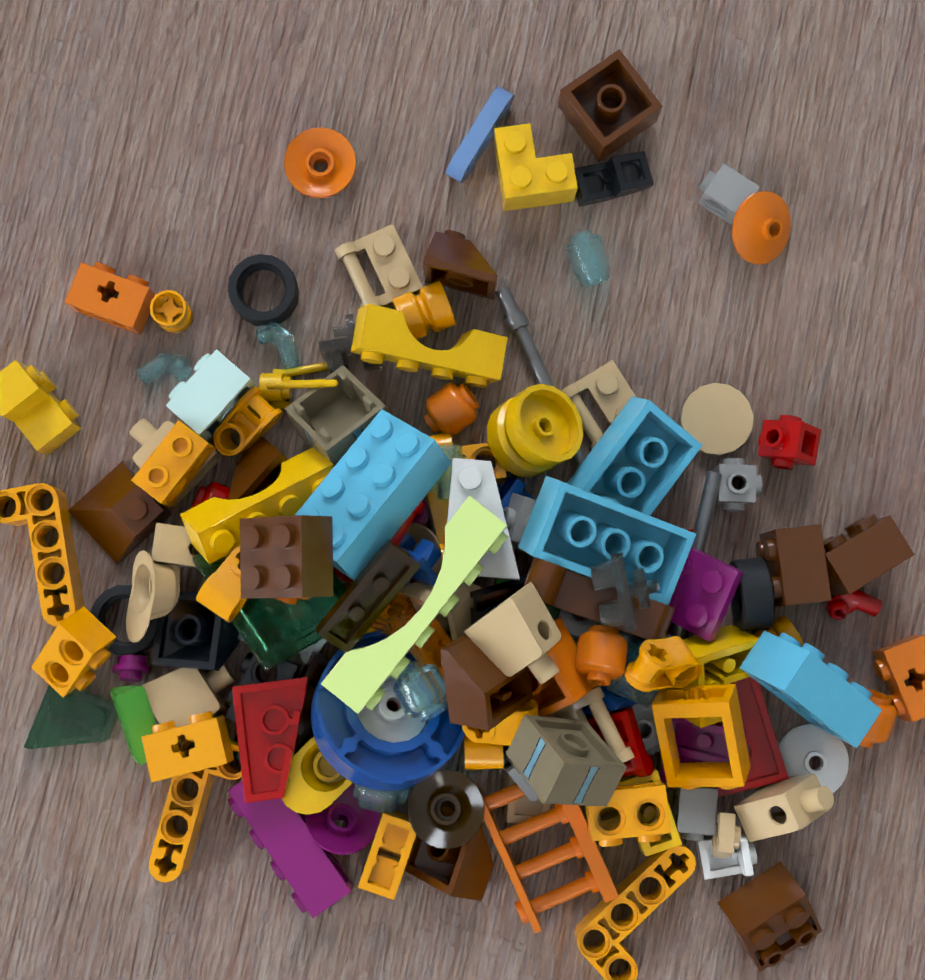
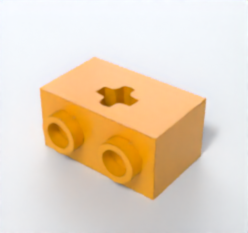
[141,711,234,783]

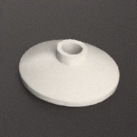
[778,724,849,793]

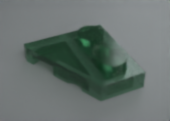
[24,685,118,749]

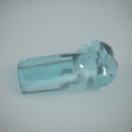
[256,322,301,369]
[136,353,192,385]

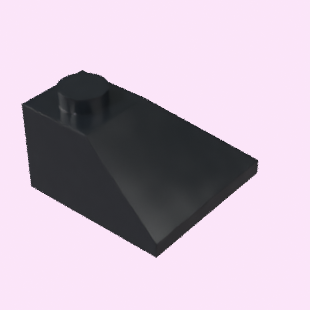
[151,591,249,671]

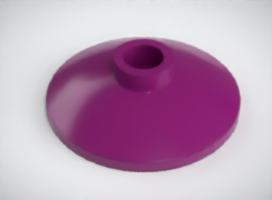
[304,784,380,855]

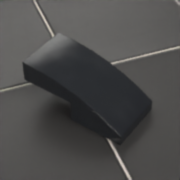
[574,151,654,207]

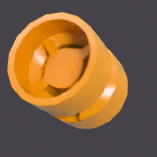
[392,281,456,340]

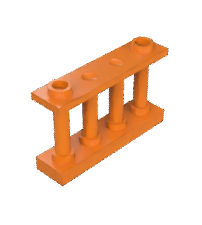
[476,782,619,934]

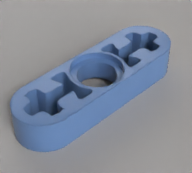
[446,86,515,183]

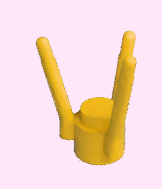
[259,361,338,409]

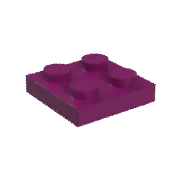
[669,547,744,641]

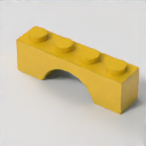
[351,303,508,388]
[180,447,334,564]

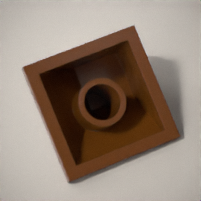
[423,230,498,300]
[228,436,288,500]
[68,461,172,564]
[404,804,494,901]

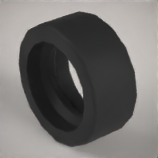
[227,254,299,327]
[730,557,774,631]
[90,585,158,655]

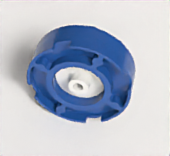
[311,630,465,791]

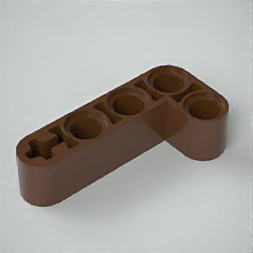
[523,557,675,640]

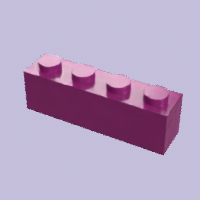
[227,781,354,918]

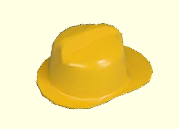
[281,737,353,815]

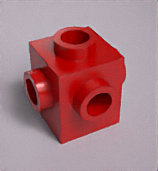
[758,415,822,470]

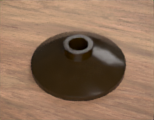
[408,770,485,849]

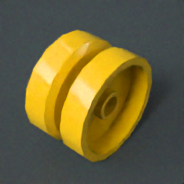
[487,384,583,478]

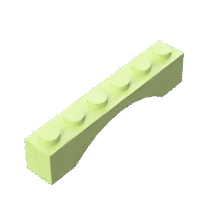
[321,495,509,714]

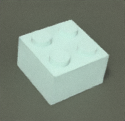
[166,349,256,445]

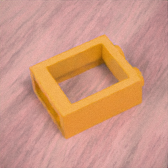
[651,684,751,790]

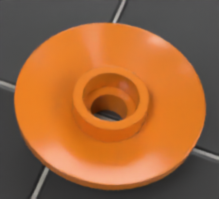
[284,127,356,199]
[732,191,791,265]

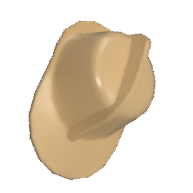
[126,550,180,643]

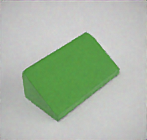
[110,685,156,765]

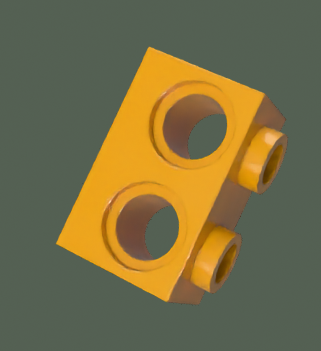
[131,420,216,507]
[31,606,116,698]
[586,781,671,847]
[358,807,416,900]

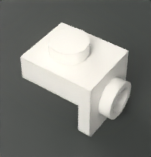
[696,834,757,880]

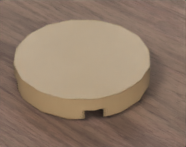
[680,383,754,456]

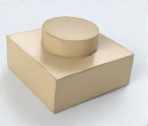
[711,812,741,858]

